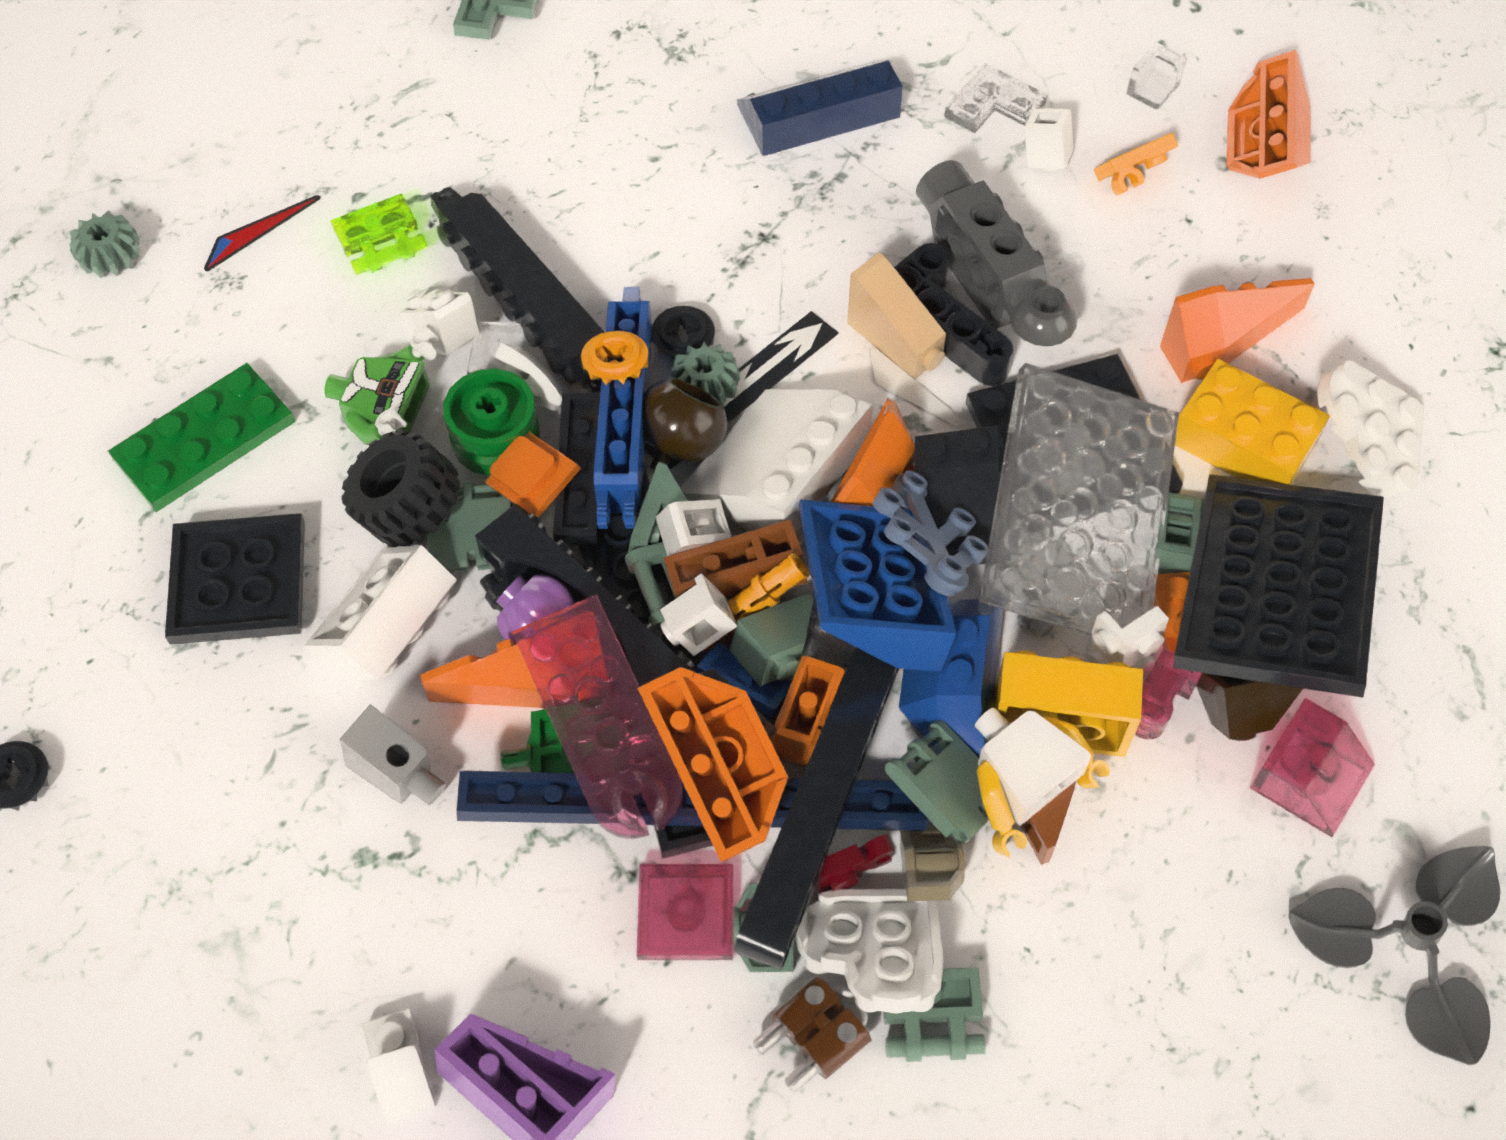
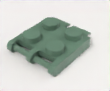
[427,482,512,574]
[885,720,989,844]

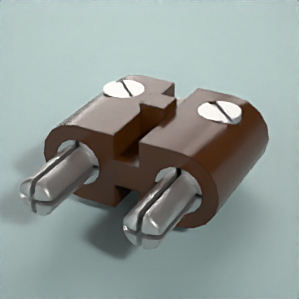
[753,975,872,1093]

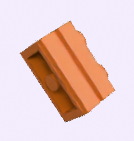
[771,656,845,767]

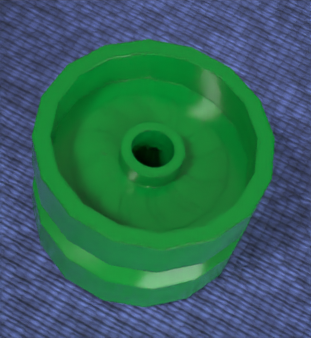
[443,368,540,476]

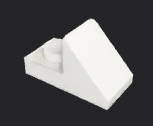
[362,1008,435,1122]

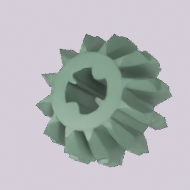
[69,210,140,278]
[670,342,740,406]

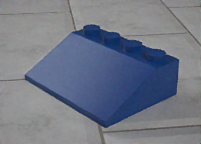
[799,499,957,672]

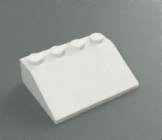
[680,389,872,533]

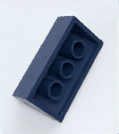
[737,60,903,157]

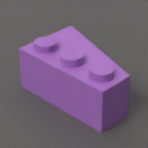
[434,1013,616,1140]

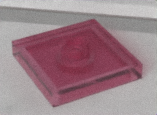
[636,864,733,960]

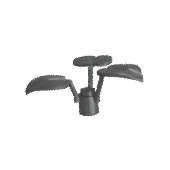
[1288,846,1500,1066]

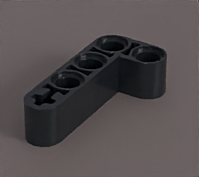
[894,243,1013,386]

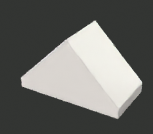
[656,499,731,556]

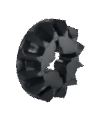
[651,306,715,361]
[0,741,51,811]

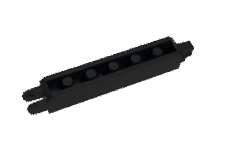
[430,186,604,392]

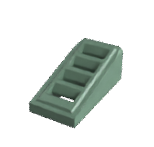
[1150,492,1203,574]

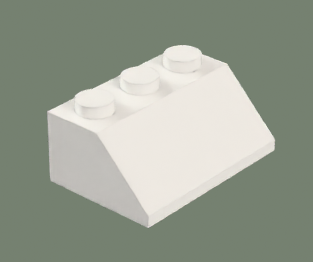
[304,545,457,681]

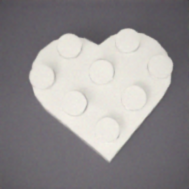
[1317,360,1425,499]
[795,889,944,1013]

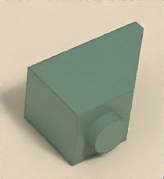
[729,593,814,687]

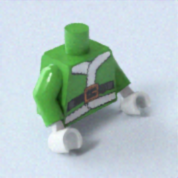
[324,327,440,445]

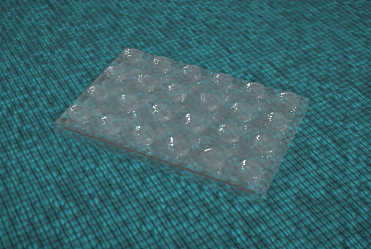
[979,363,1179,635]

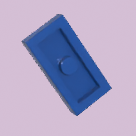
[695,641,792,721]

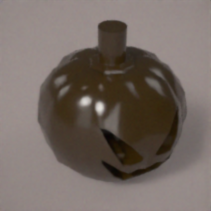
[643,377,728,471]

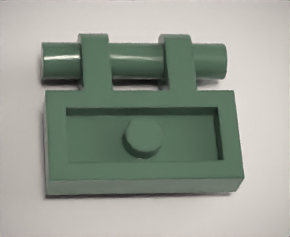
[883,968,986,1062]

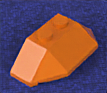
[1226,50,1311,179]
[830,398,915,507]
[638,667,788,863]

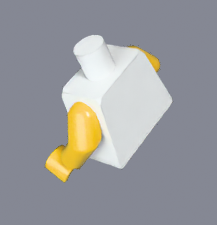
[975,708,1110,857]

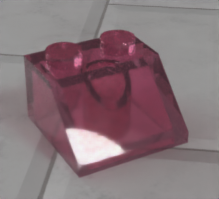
[1250,698,1375,838]

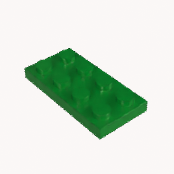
[108,363,296,512]

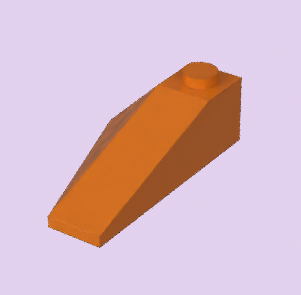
[420,613,611,708]

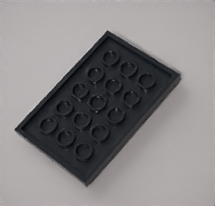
[1173,474,1384,698]

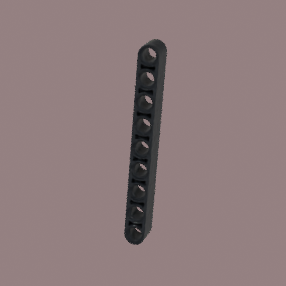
[734,647,899,970]

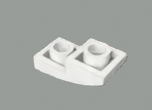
[495,342,570,411]

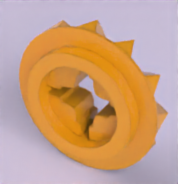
[581,331,648,385]

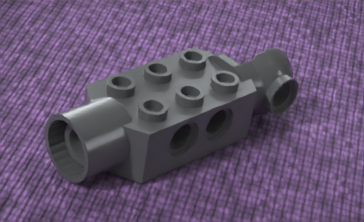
[916,160,1077,347]

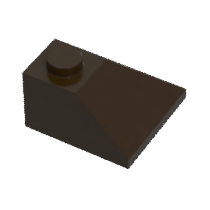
[1190,671,1304,741]

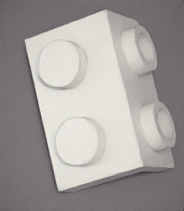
[1086,606,1169,676]

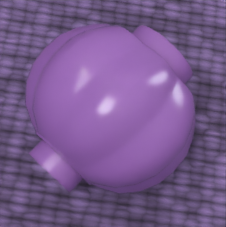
[496,574,576,645]

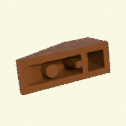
[663,519,808,598]

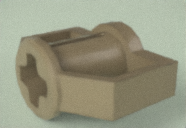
[900,829,965,901]

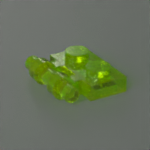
[330,193,428,275]

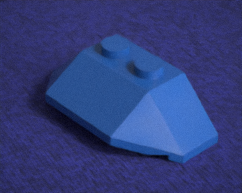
[899,599,1004,758]

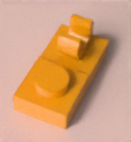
[1094,132,1178,196]

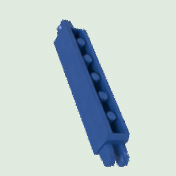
[594,287,652,529]

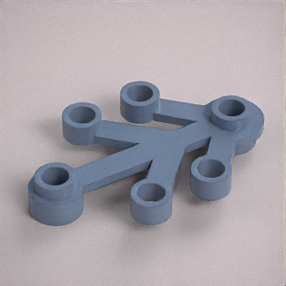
[873,471,989,596]

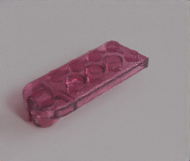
[512,594,683,839]

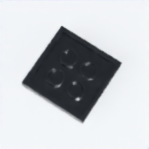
[165,513,305,645]

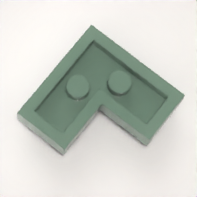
[453,0,539,40]

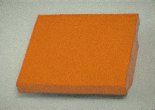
[485,432,581,518]

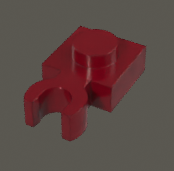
[815,834,894,894]

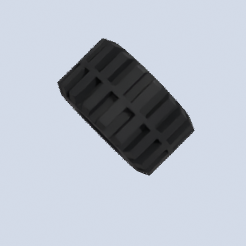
[341,430,460,547]

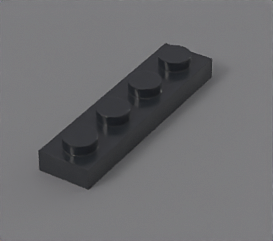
[553,392,600,544]

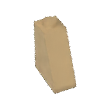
[847,252,946,379]

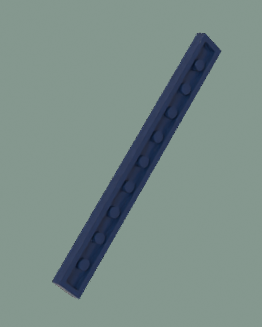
[456,771,929,831]

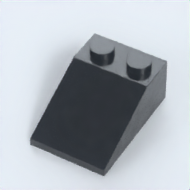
[914,425,1010,565]

